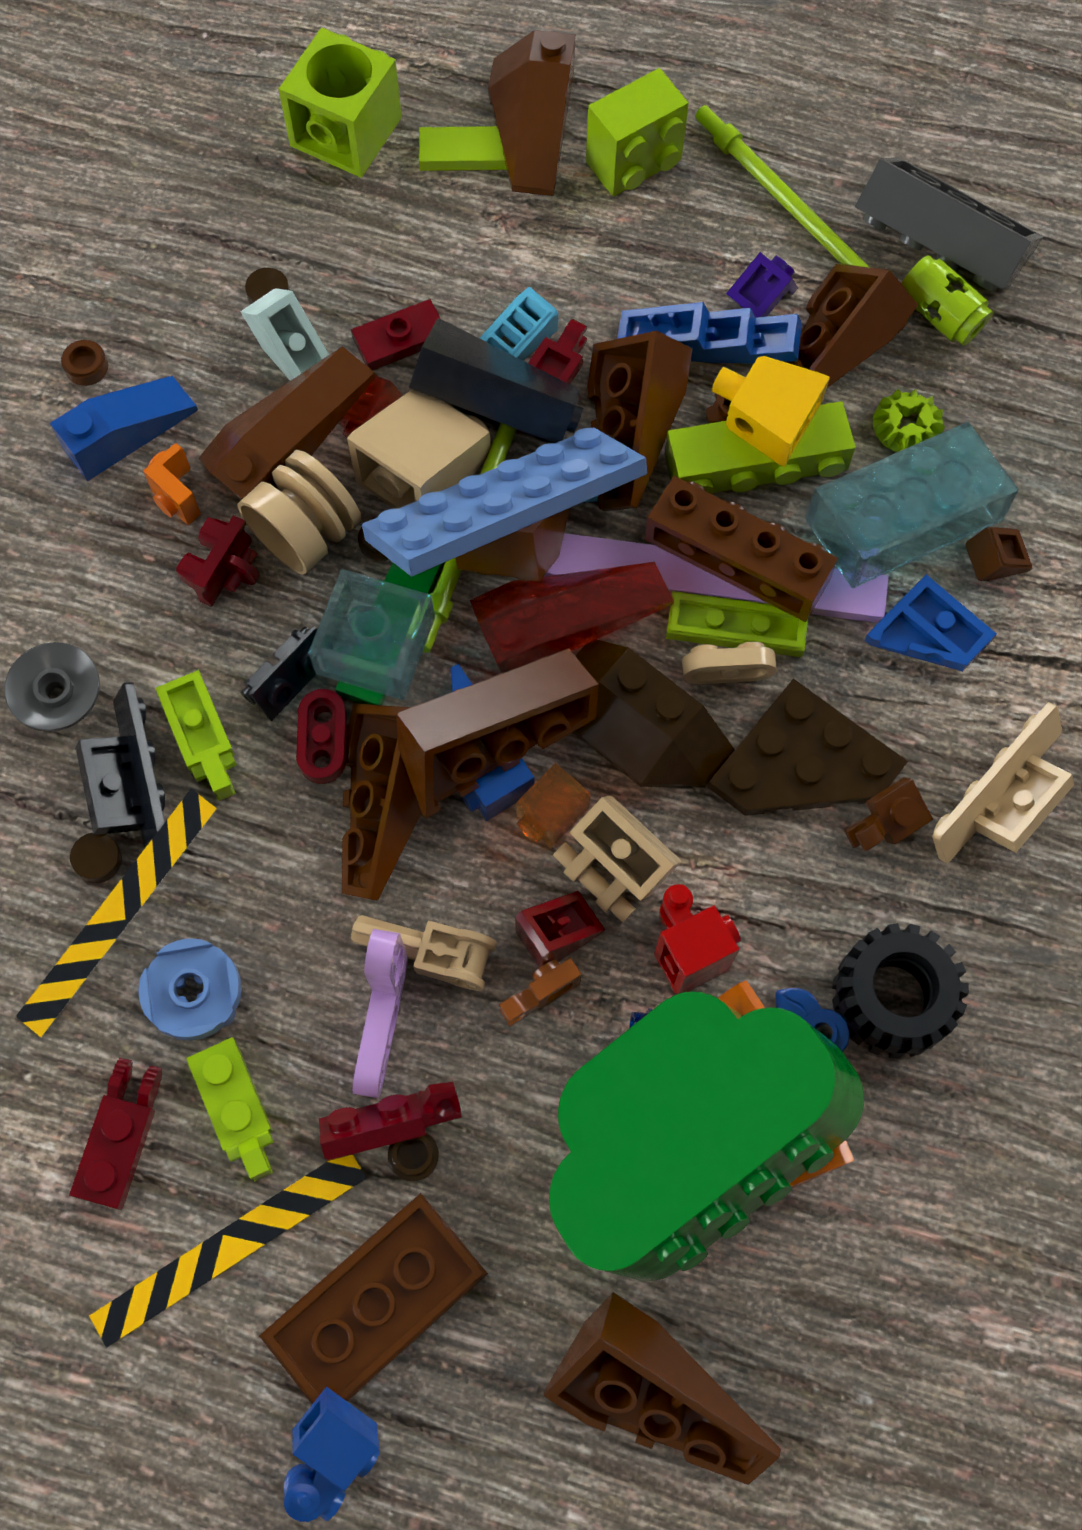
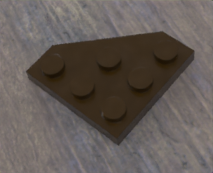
[707,678,908,816]

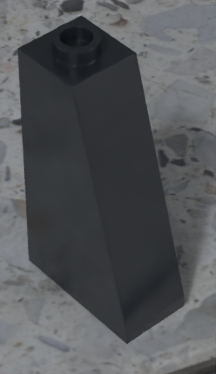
[409,318,584,443]

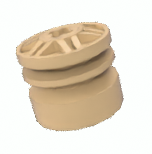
[237,450,362,575]

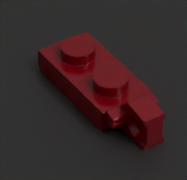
[319,1082,462,1161]

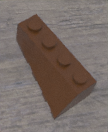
[397,649,599,819]

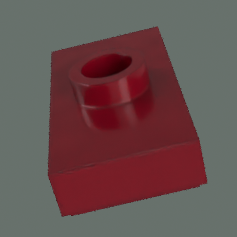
[351,299,441,371]

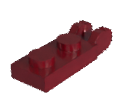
[69,1058,163,1210]

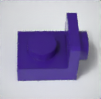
[726,252,798,318]

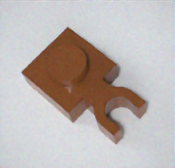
[499,958,582,1027]

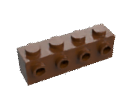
[644,476,838,622]

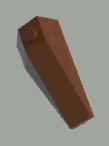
[488,30,576,196]

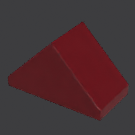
[515,891,605,968]

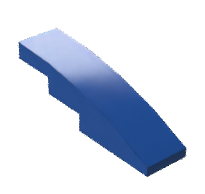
[617,302,802,363]

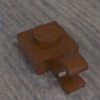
[844,777,934,851]

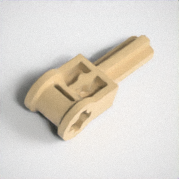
[351,915,497,991]

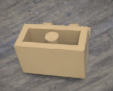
[553,796,682,923]

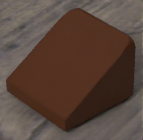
[966,527,1033,581]

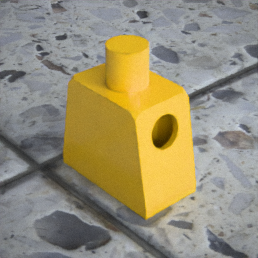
[712,356,830,467]

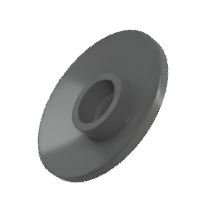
[4,642,100,732]

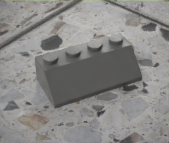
[855,157,1044,292]

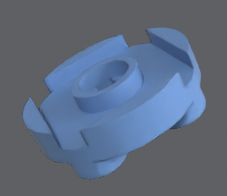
[138,939,242,1041]

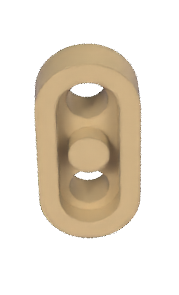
[682,642,777,684]

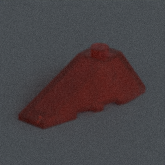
[470,562,674,673]

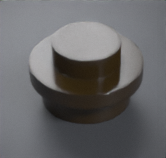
[388,1133,439,1182]

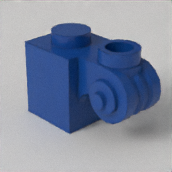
[284,1387,380,1522]

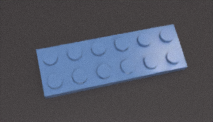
[362,427,647,577]

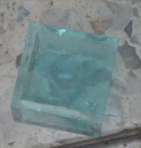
[309,569,435,701]

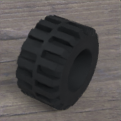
[832,923,969,1059]

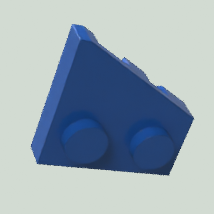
[864,574,997,672]

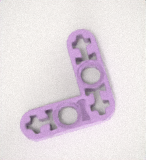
[352,929,408,1098]

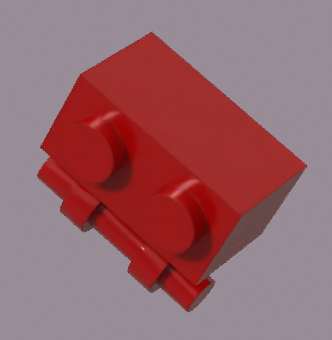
[654,884,741,995]

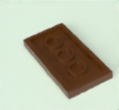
[259,1193,488,1404]

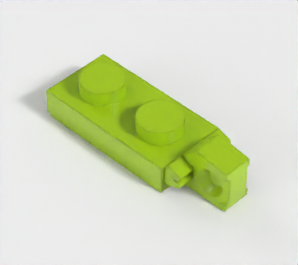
[155,670,237,801]
[186,1037,274,1182]

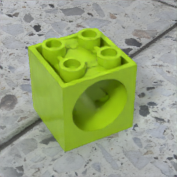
[278,27,402,178]

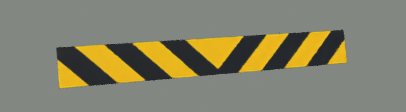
[16,788,217,1037]
[89,1155,367,1348]

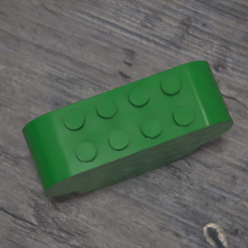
[549,992,864,1281]

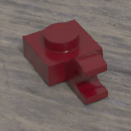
[528,319,587,384]

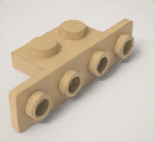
[932,702,1074,864]

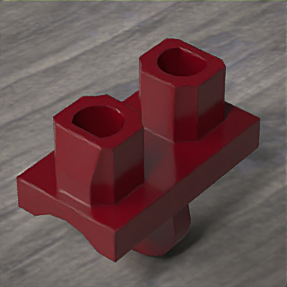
[176,515,260,607]

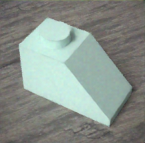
[240,288,329,381]

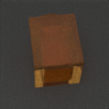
[516,763,591,848]

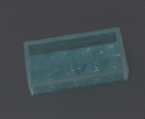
[805,421,1019,589]

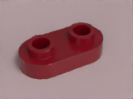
[296,689,348,784]

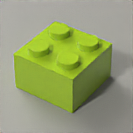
[586,67,689,197]

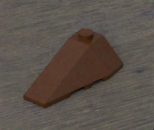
[786,264,918,388]
[587,330,692,511]
[198,346,377,500]
[342,704,422,901]
[543,1292,781,1485]

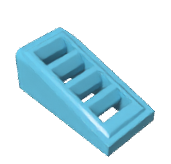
[480,287,559,360]

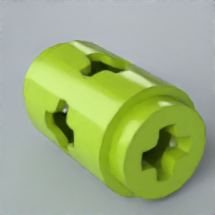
[901,255,993,346]

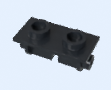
[240,626,334,721]

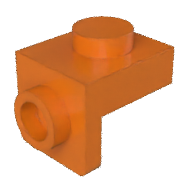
[143,443,201,525]

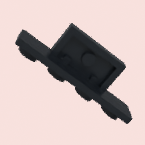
[75,682,165,848]

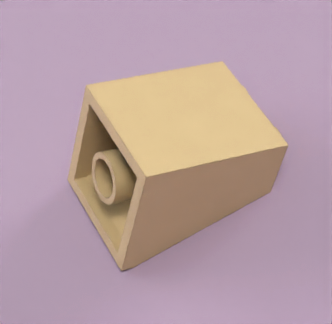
[347,389,491,509]

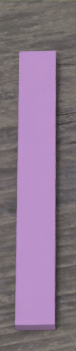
[542,533,889,623]

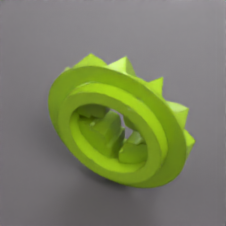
[873,389,945,455]

